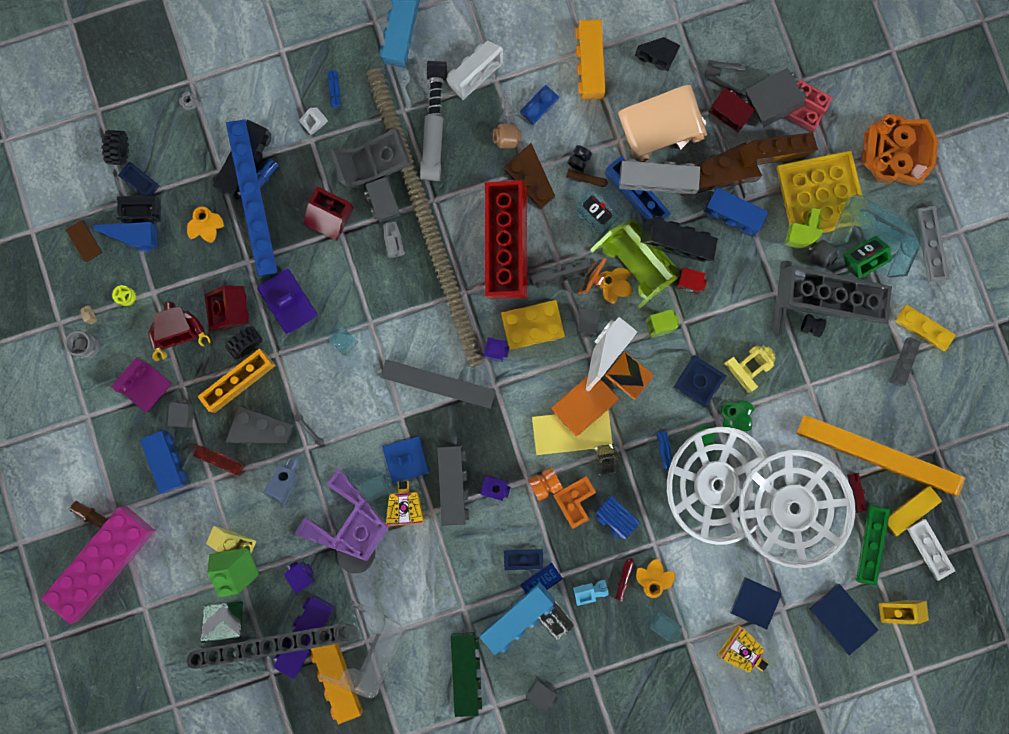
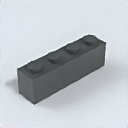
[438,446,469,526]

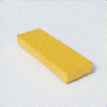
[887,485,942,536]

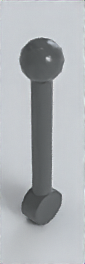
[295,414,324,446]

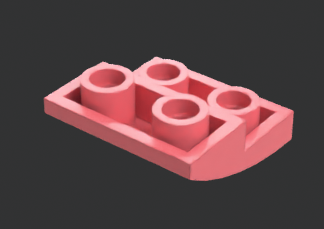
[784,80,833,132]

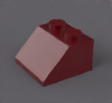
[204,286,249,331]

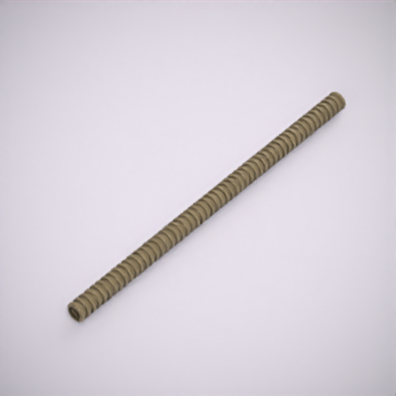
[366,68,485,368]

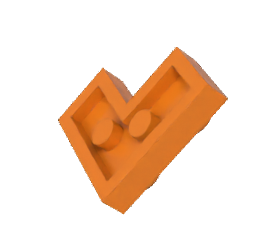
[553,476,596,529]

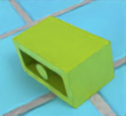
[645,309,680,338]

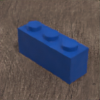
[704,187,768,236]
[140,431,188,494]

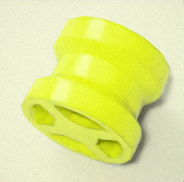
[112,285,136,306]

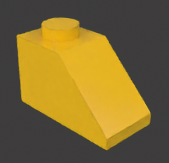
[879,600,929,624]

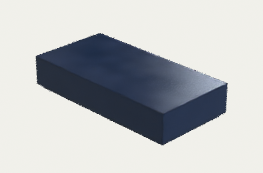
[118,161,160,196]

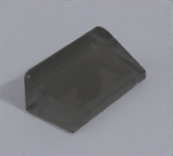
[538,602,574,640]

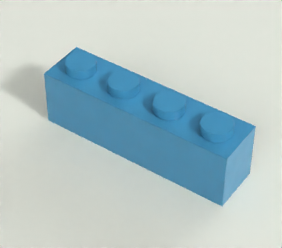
[380,0,420,68]
[480,582,555,655]

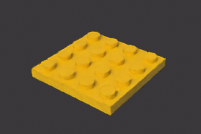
[776,150,869,234]

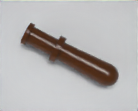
[566,168,608,187]

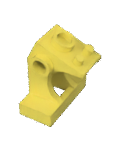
[724,344,776,393]

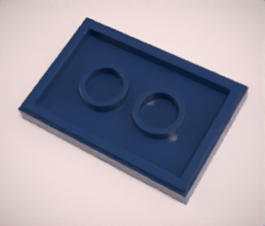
[809,584,878,655]

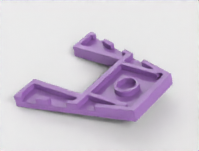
[295,469,389,561]

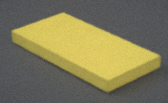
[532,410,613,455]

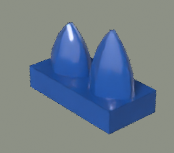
[520,85,559,126]

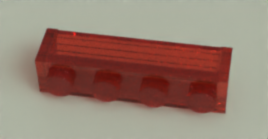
[193,445,245,476]

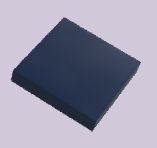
[673,355,727,408]
[730,577,782,630]

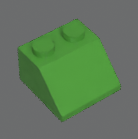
[207,547,259,597]

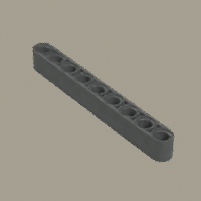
[186,623,358,669]

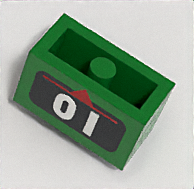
[843,236,892,279]

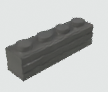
[890,337,921,387]

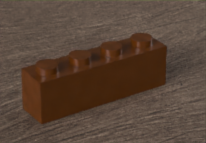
[739,132,818,167]

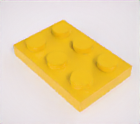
[501,300,565,350]

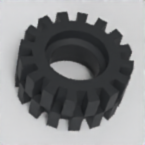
[101,130,129,165]
[225,326,263,360]

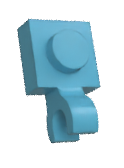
[573,580,609,606]

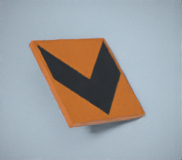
[577,257,607,295]
[605,351,654,400]

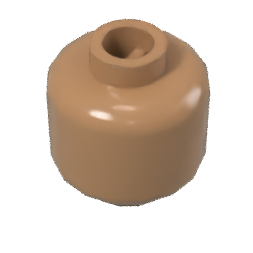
[493,123,522,148]

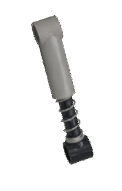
[420,60,447,181]

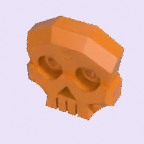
[861,114,938,186]

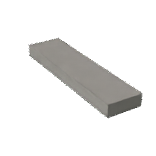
[914,205,949,283]

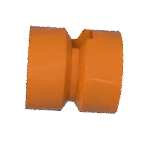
[528,467,563,502]

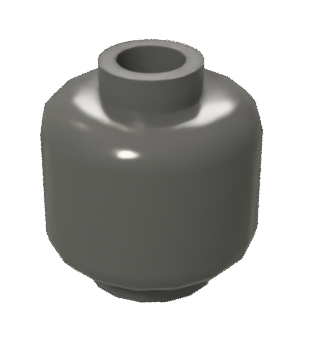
[808,240,838,268]

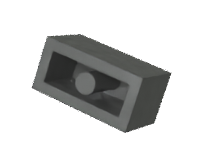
[364,177,401,224]

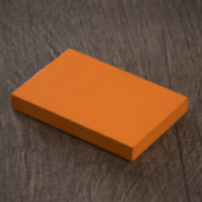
[550,376,619,438]

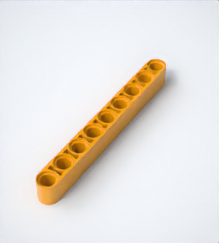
[796,415,966,496]

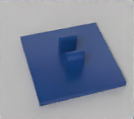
[382,436,429,483]

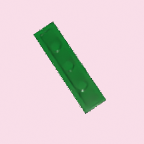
[856,505,890,586]

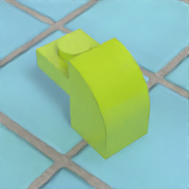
[784,208,824,248]

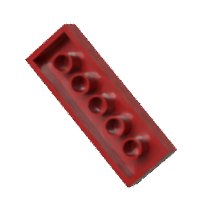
[485,180,528,299]

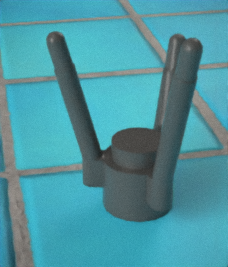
[705,60,746,96]

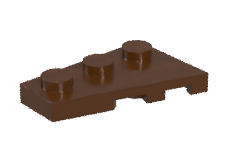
[503,143,555,210]

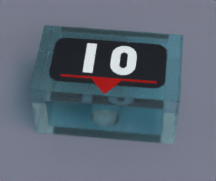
[575,190,619,235]

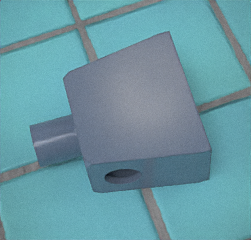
[263,458,300,505]

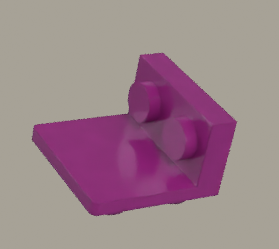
[111,357,172,412]

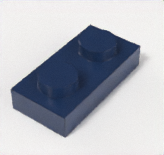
[504,549,544,570]

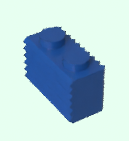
[595,495,641,540]

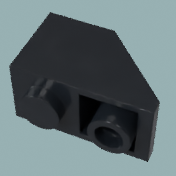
[635,37,680,71]

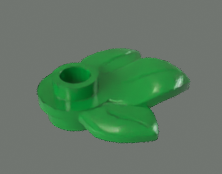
[721,401,755,431]

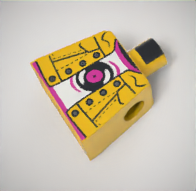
[386,481,425,526]
[717,625,769,672]

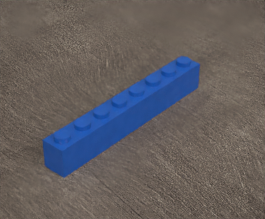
[226,119,277,277]

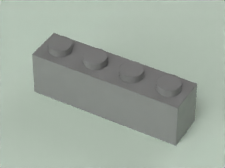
[619,159,700,194]

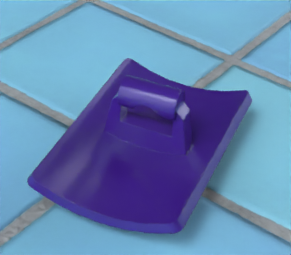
[257,268,318,334]

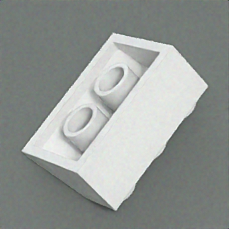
[447,40,503,100]

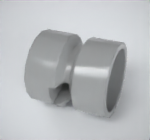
[65,331,100,359]

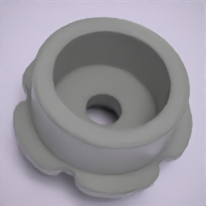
[179,92,198,110]

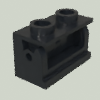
[117,196,161,224]

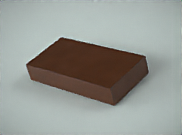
[66,220,103,262]

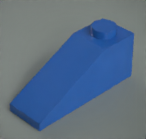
[93,222,157,252]

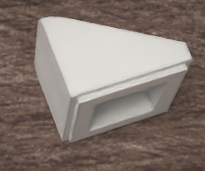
[299,108,328,135]

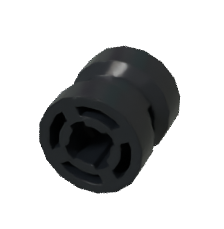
[567,145,592,171]
[800,314,827,338]

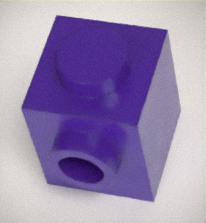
[484,337,509,362]
[480,476,511,501]
[283,561,315,594]

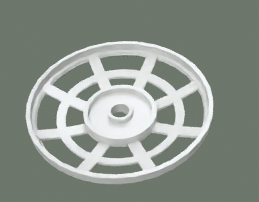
[667,427,774,545]
[739,450,855,568]

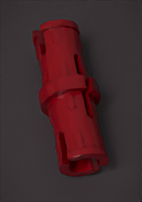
[847,472,868,513]

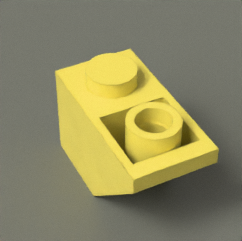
[206,526,257,554]

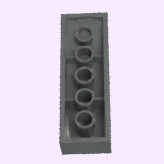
[776,266,892,324]

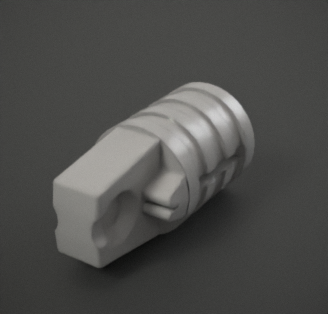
[383,222,405,258]

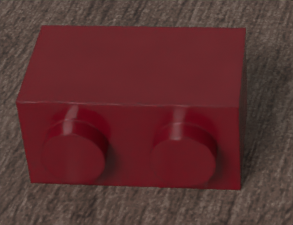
[708,88,755,133]

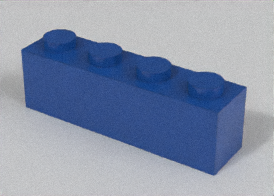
[605,155,671,221]

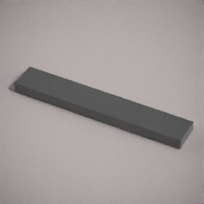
[380,359,496,409]

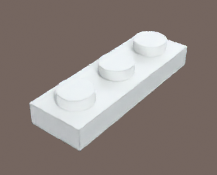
[907,519,955,580]

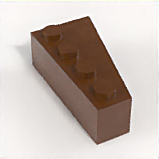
[680,142,763,196]

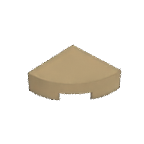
[81,305,98,324]

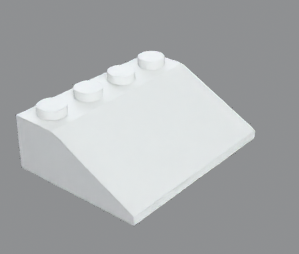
[585,317,638,392]

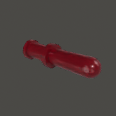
[614,558,634,602]

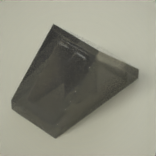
[594,444,618,476]

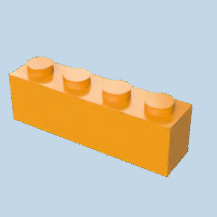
[575,19,605,100]
[197,348,276,413]
[310,644,363,724]

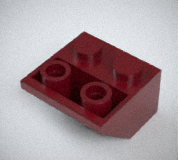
[303,186,354,241]

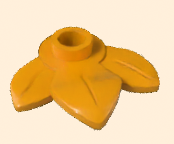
[187,206,224,243]
[598,268,632,304]
[636,559,675,598]

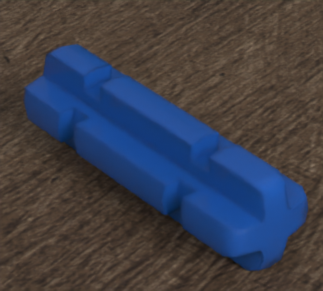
[327,70,341,108]
[656,431,672,469]

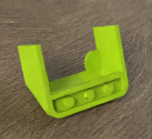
[590,219,680,308]

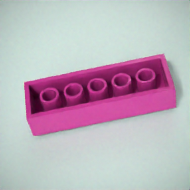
[41,506,156,624]

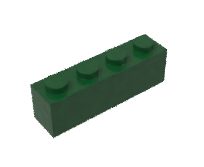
[451,632,482,717]

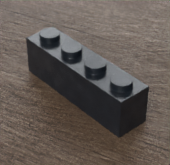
[213,119,271,200]
[640,216,718,262]

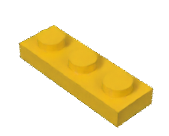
[895,304,956,352]

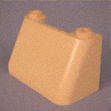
[618,85,707,162]

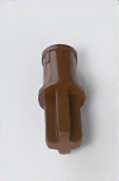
[69,501,108,529]

